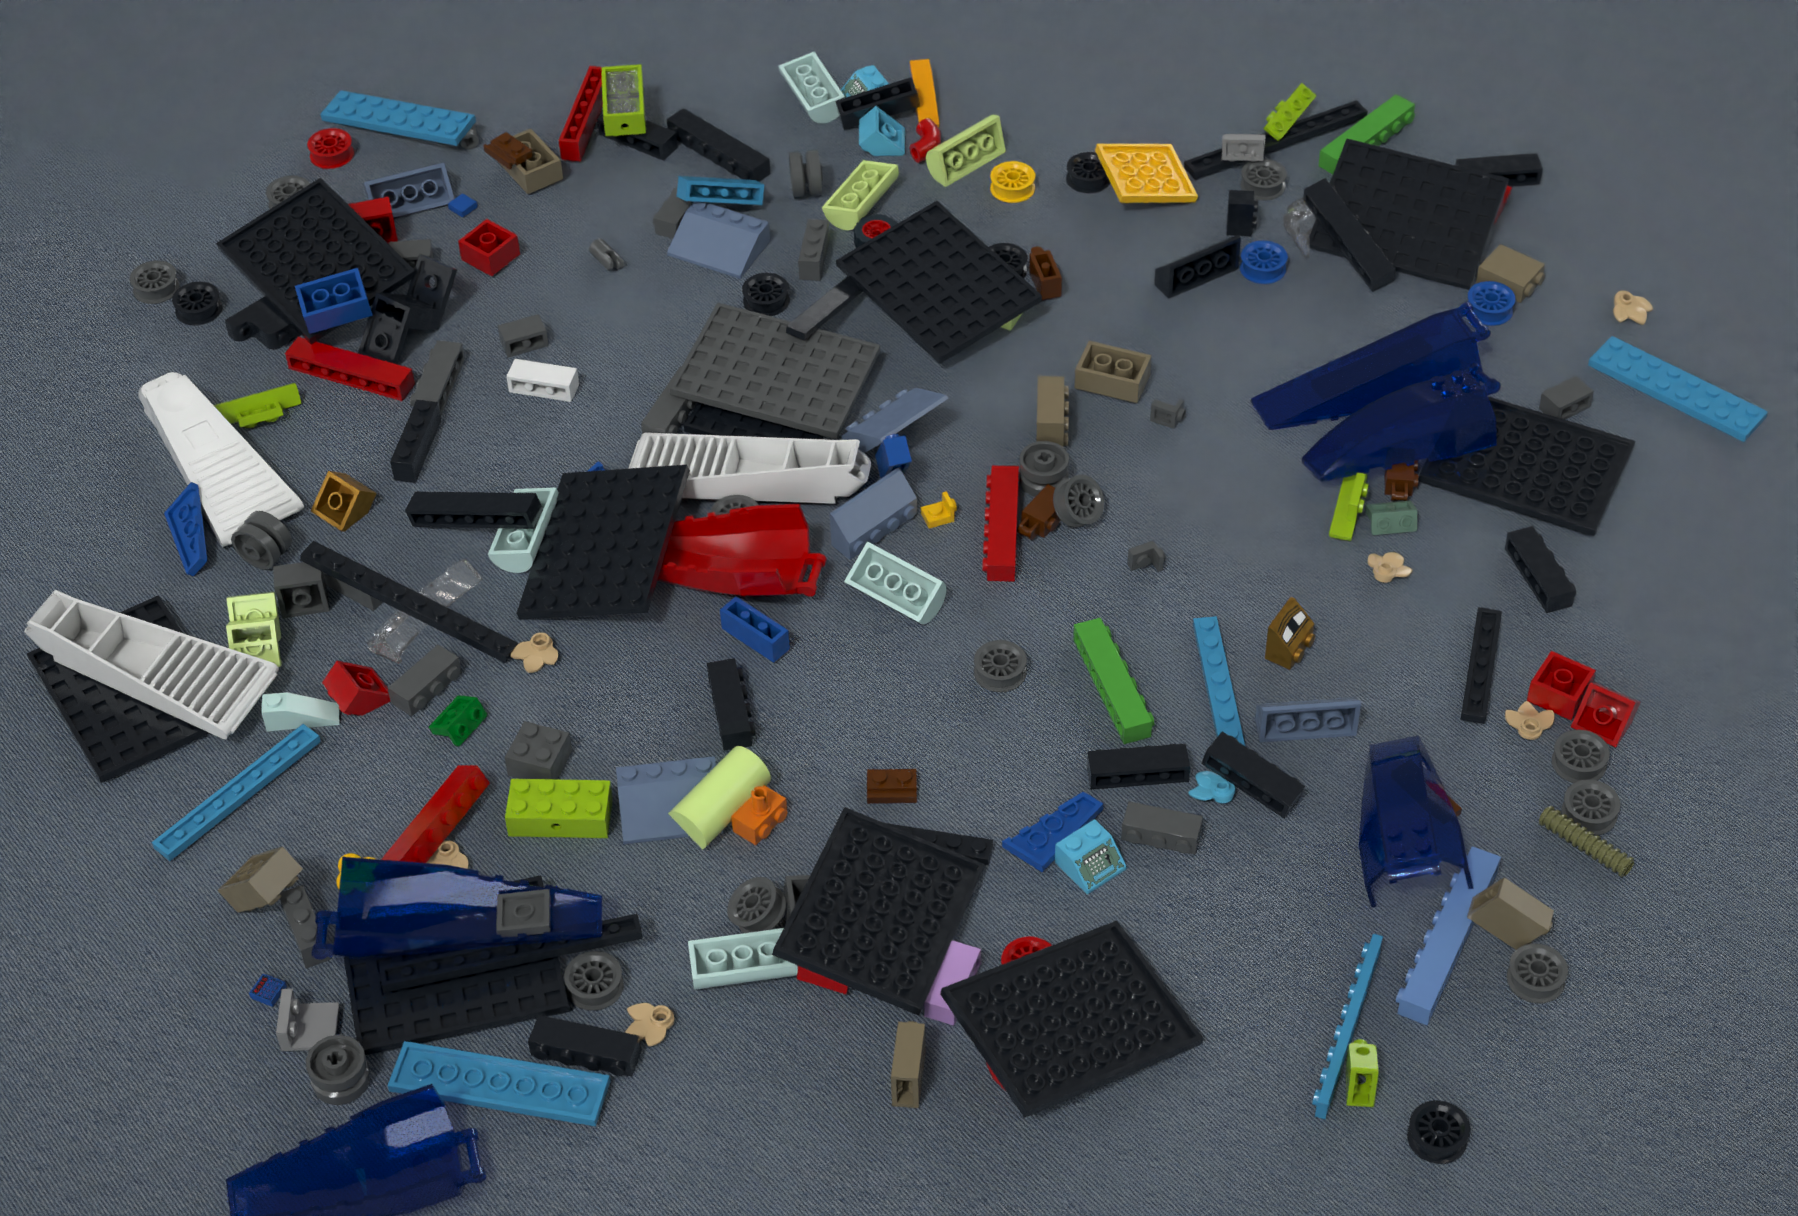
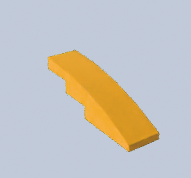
[910,59,939,127]

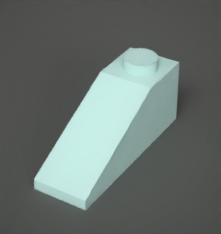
[261,692,340,732]

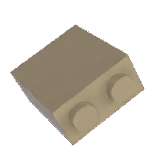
[1476,244,1545,303]
[1467,877,1554,950]
[891,1021,926,1108]

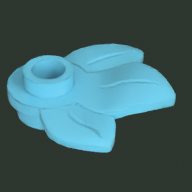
[1188,771,1235,803]

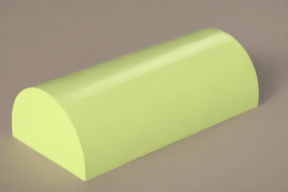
[926,115,1006,187]
[822,160,899,230]
[668,746,771,850]

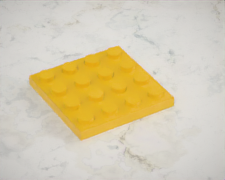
[1095,144,1198,203]

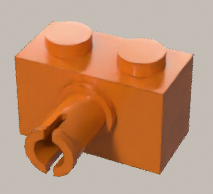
[731,785,788,845]

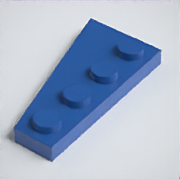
[164,482,207,576]
[1002,791,1103,872]

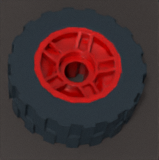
[854,214,898,248]

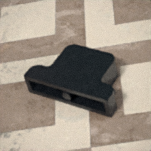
[225,297,301,350]

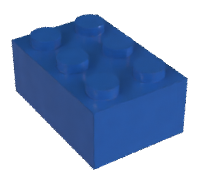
[295,268,373,334]

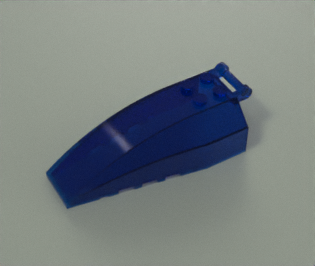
[1302,363,1501,482]
[1359,735,1474,908]
[226,1084,487,1216]

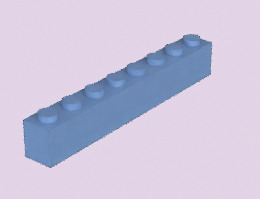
[1396,846,1501,1026]

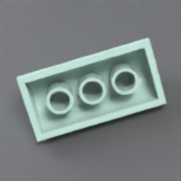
[778,52,845,123]
[488,488,559,573]
[844,541,946,624]
[688,928,798,990]

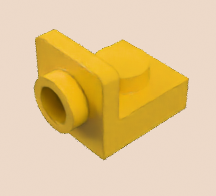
[921,491,957,529]

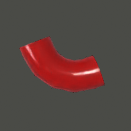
[910,118,941,163]

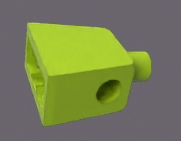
[1345,1039,1379,1107]

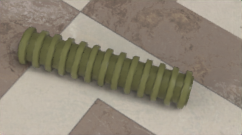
[1539,806,1634,877]

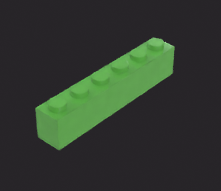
[1318,94,1415,174]
[1073,617,1155,744]

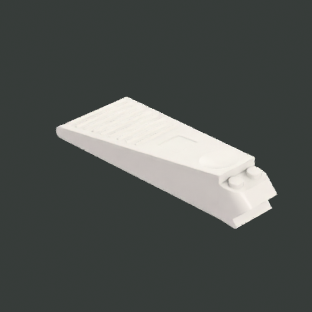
[138,372,304,548]
[628,433,871,504]
[24,590,279,739]

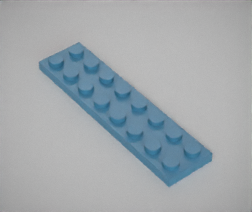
[320,90,476,146]
[1588,336,1768,442]
[387,1041,610,1127]

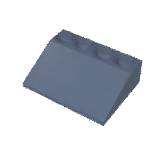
[667,201,770,279]
[841,387,948,453]
[616,756,723,844]

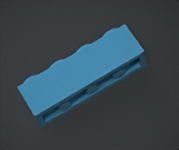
[677,176,764,205]

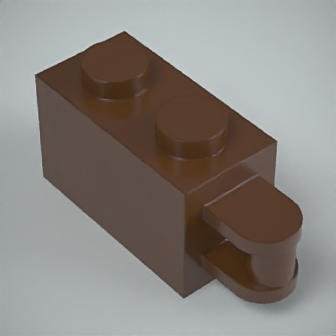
[1029,246,1062,300]
[1384,447,1418,501]
[1017,484,1061,540]

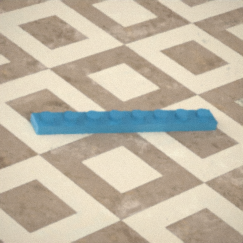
[1193,616,1245,746]
[152,724,321,861]
[1312,934,1383,1120]

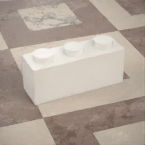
[506,359,579,402]

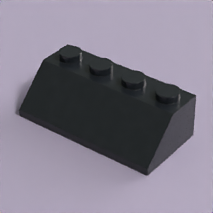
[1154,235,1241,299]

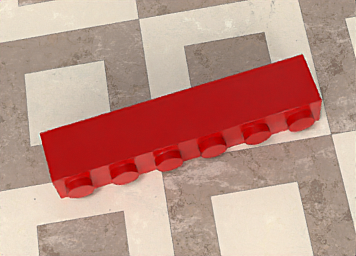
[559,66,603,161]
[285,337,415,401]
[982,465,1019,582]
[372,765,490,889]

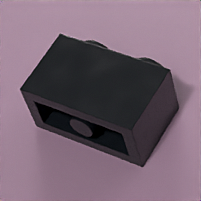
[1226,190,1258,237]

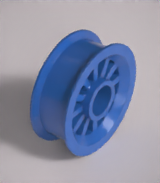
[1240,240,1288,284]
[1466,281,1516,326]

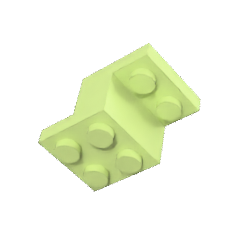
[226,592,281,667]

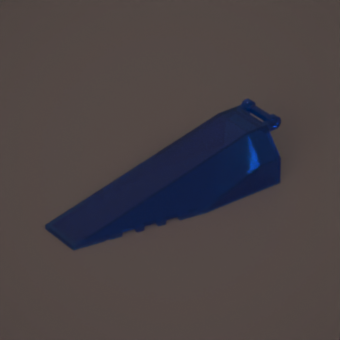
[1251,302,1491,430]
[312,857,602,960]

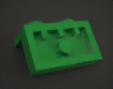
[428,695,487,746]

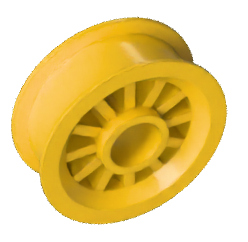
[990,161,1035,203]

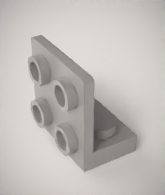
[1222,134,1265,162]
[276,989,339,1051]

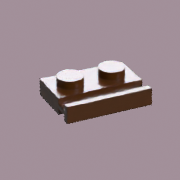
[483,132,533,170]
[867,769,917,804]

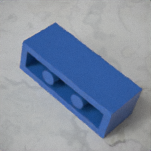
[875,434,912,478]
[720,597,790,663]

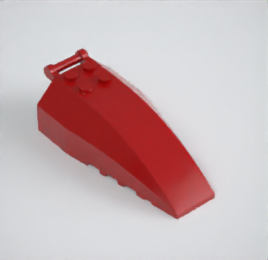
[657,504,827,597]

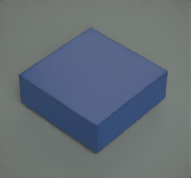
[448,193,477,217]

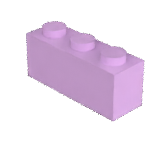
[924,941,981,1026]

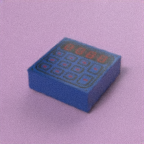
[249,974,287,1007]

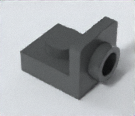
[1150,399,1186,429]
[1127,541,1165,572]

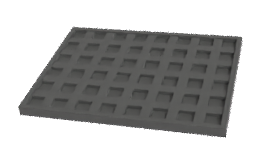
[670,302,880,439]

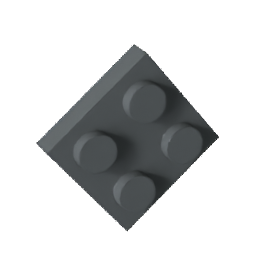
[497,889,551,939]

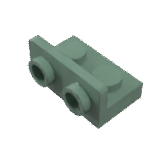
[1366,500,1417,535]

